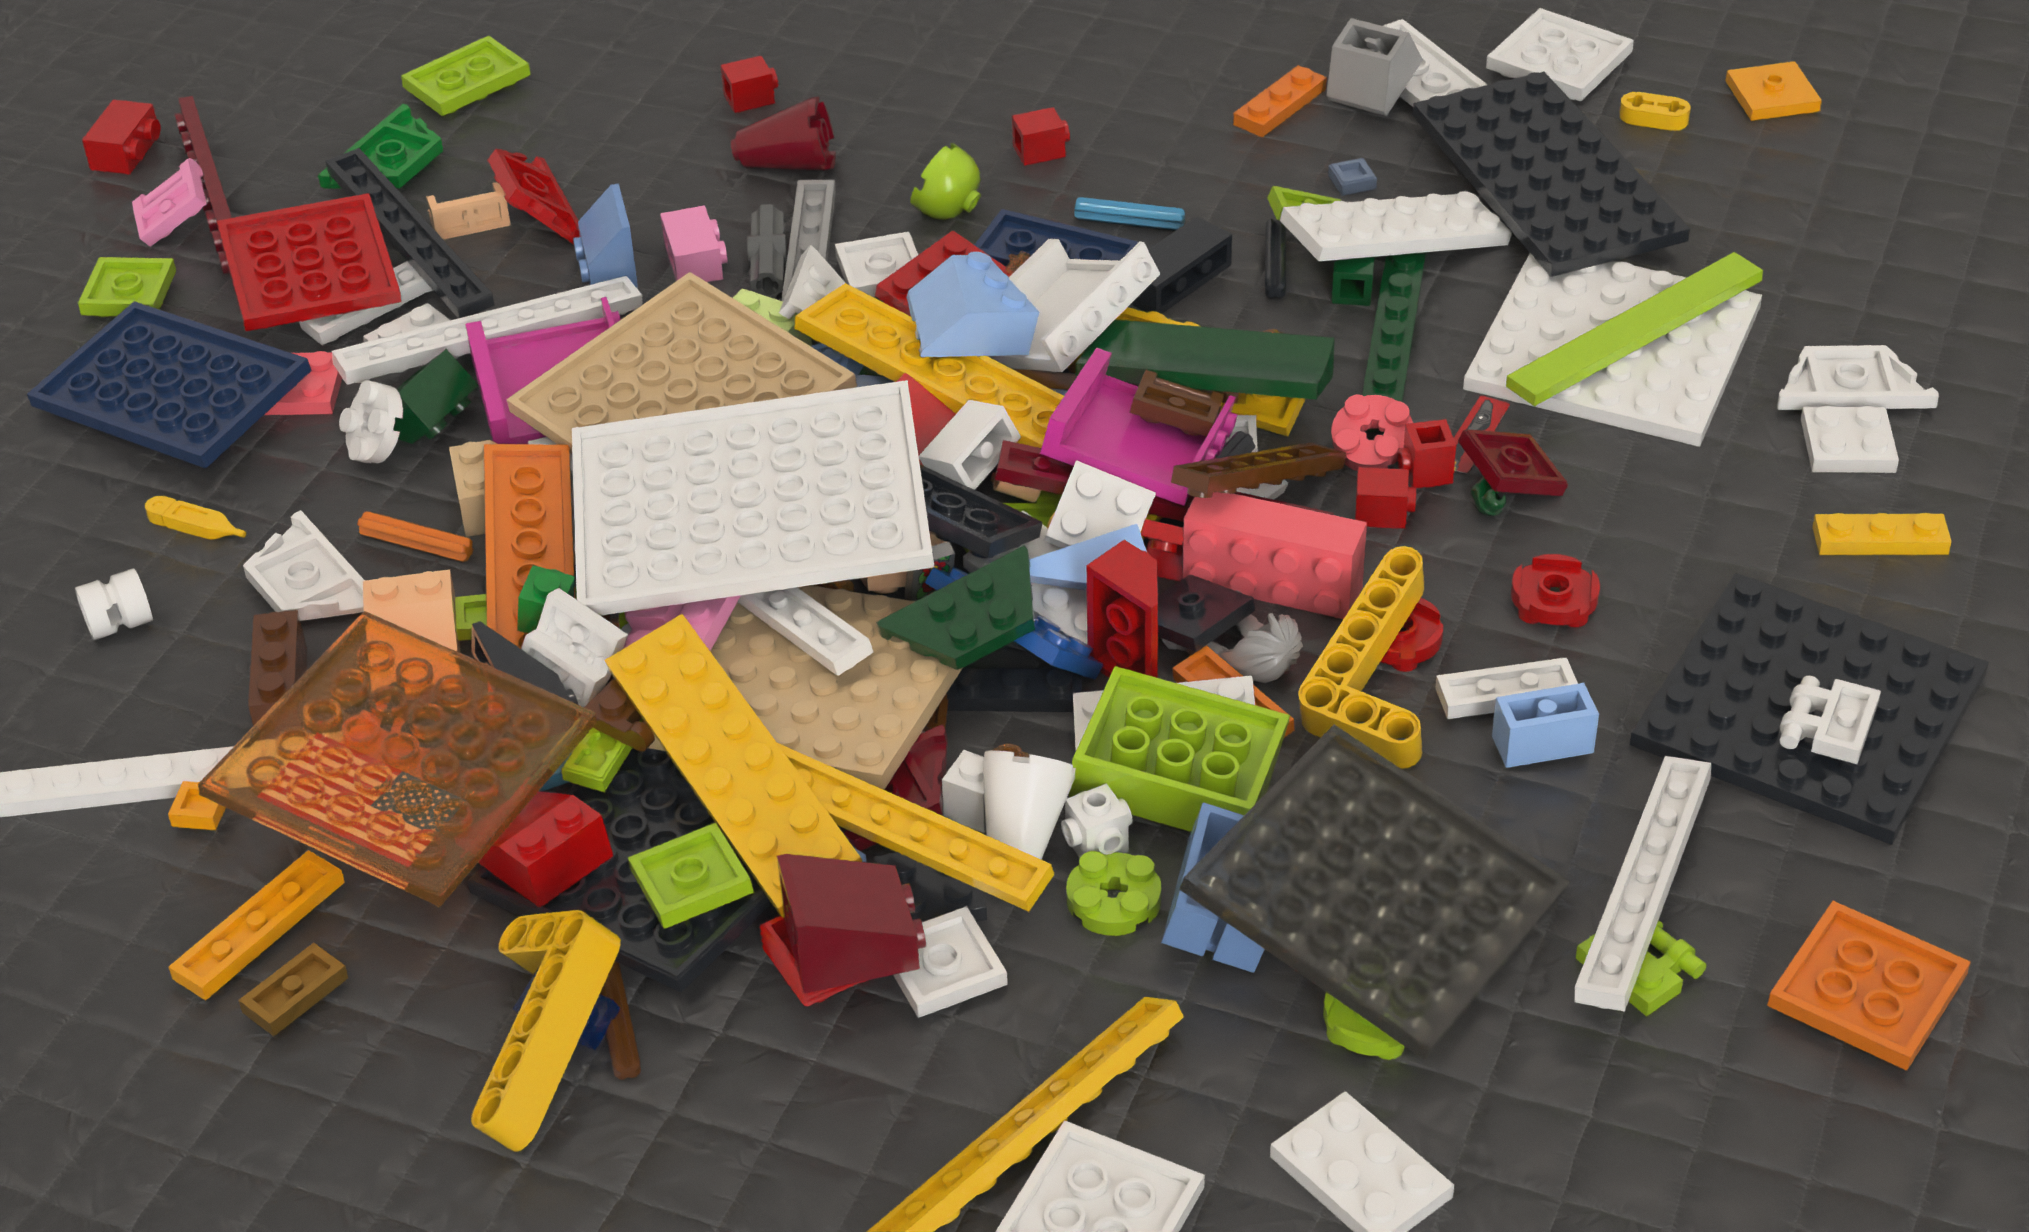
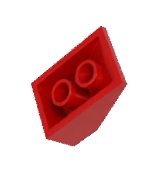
[454,790,614,907]

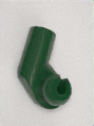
[1471,476,1506,516]

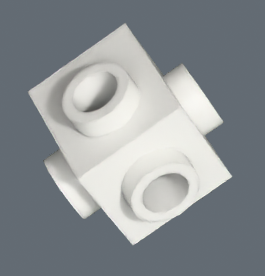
[1061,783,1132,857]

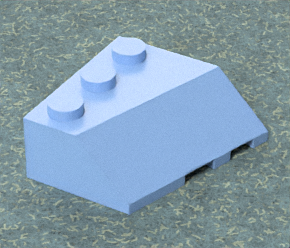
[907,252,1040,357]

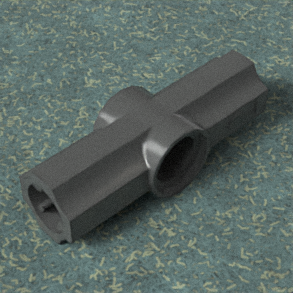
[747,204,788,299]

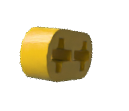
[1619,92,1690,131]

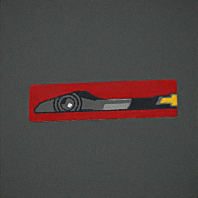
[1454,396,1510,474]

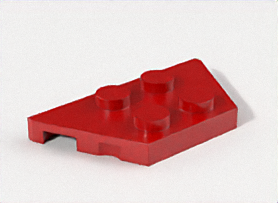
[488,149,580,244]

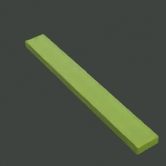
[1506,252,1763,406]

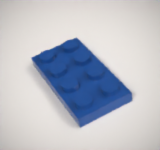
[925,567,1104,679]

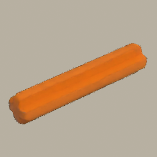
[357,511,474,562]

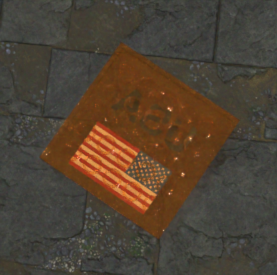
[198,611,596,907]

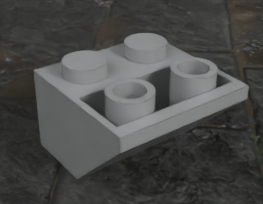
[1326,18,1423,116]

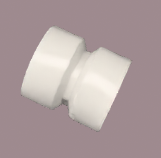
[75,568,153,640]

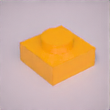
[168,781,230,830]

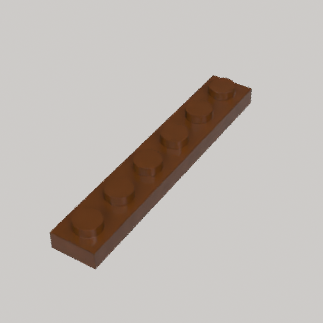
[1171,442,1346,498]

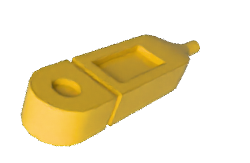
[145,496,247,540]

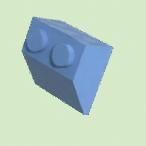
[573,183,638,289]

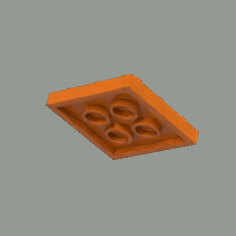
[1767,901,1971,1071]

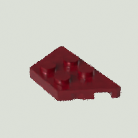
[844,724,948,851]

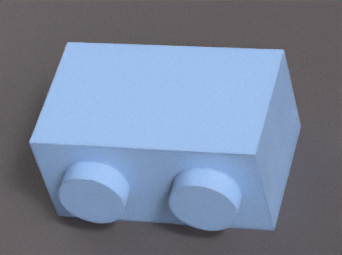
[1492,683,1599,768]

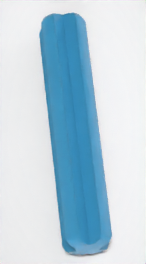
[1074,197,1185,230]

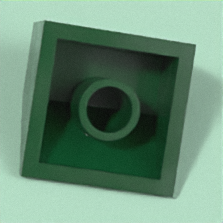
[393,349,478,444]

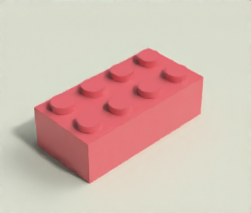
[1183,492,1367,619]

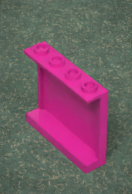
[465,297,621,444]
[1040,348,1238,506]

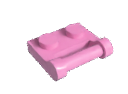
[132,158,206,247]

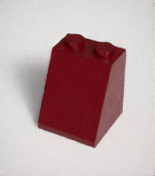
[777,854,926,994]

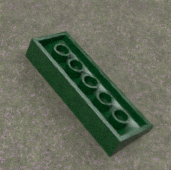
[1076,320,1335,400]

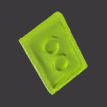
[401,35,530,116]

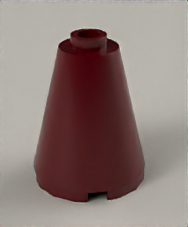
[731,96,836,171]

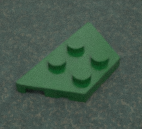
[318,104,444,189]

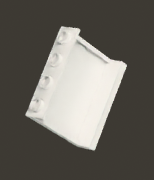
[988,239,1160,372]

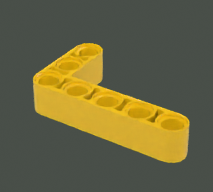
[1298,546,1424,769]
[471,910,620,1152]

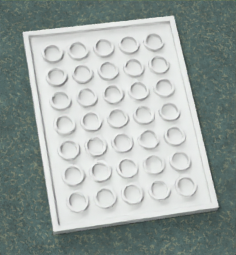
[572,380,934,616]

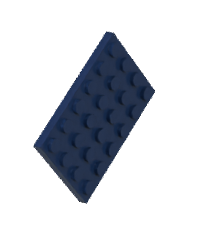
[27,301,312,468]

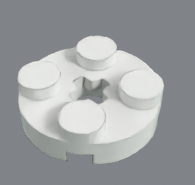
[339,380,403,464]

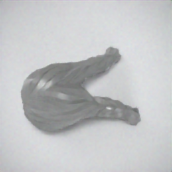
[1162,590,1303,683]

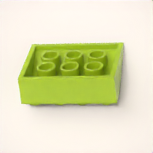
[1069,666,1290,846]

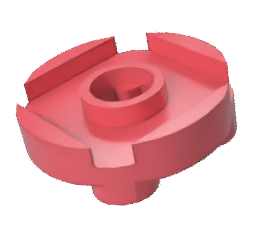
[1331,395,1413,471]

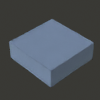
[1328,158,1377,196]

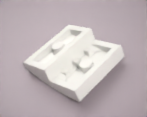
[521,588,628,716]

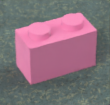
[660,205,728,282]

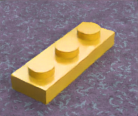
[1812,513,1952,555]

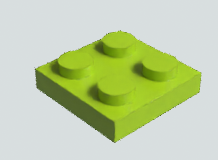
[78,257,176,317]
[628,823,754,929]

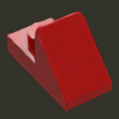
[1141,519,1184,581]

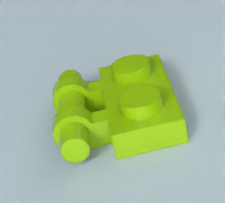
[1575,920,1707,1016]

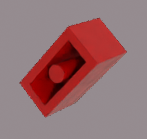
[82,100,161,175]

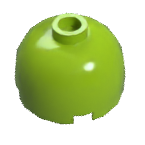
[910,143,981,220]

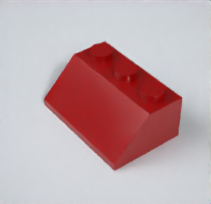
[1086,539,1158,678]

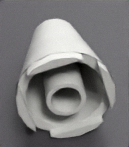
[982,751,1076,859]

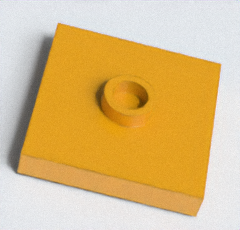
[1725,61,1822,121]

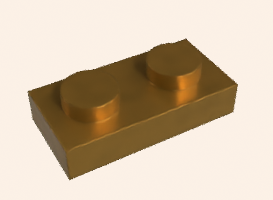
[238,943,349,1036]

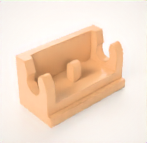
[426,182,511,240]

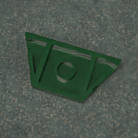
[876,545,1035,670]

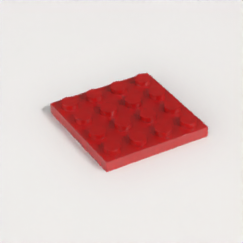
[217,193,402,332]

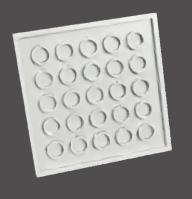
[1463,253,1762,447]

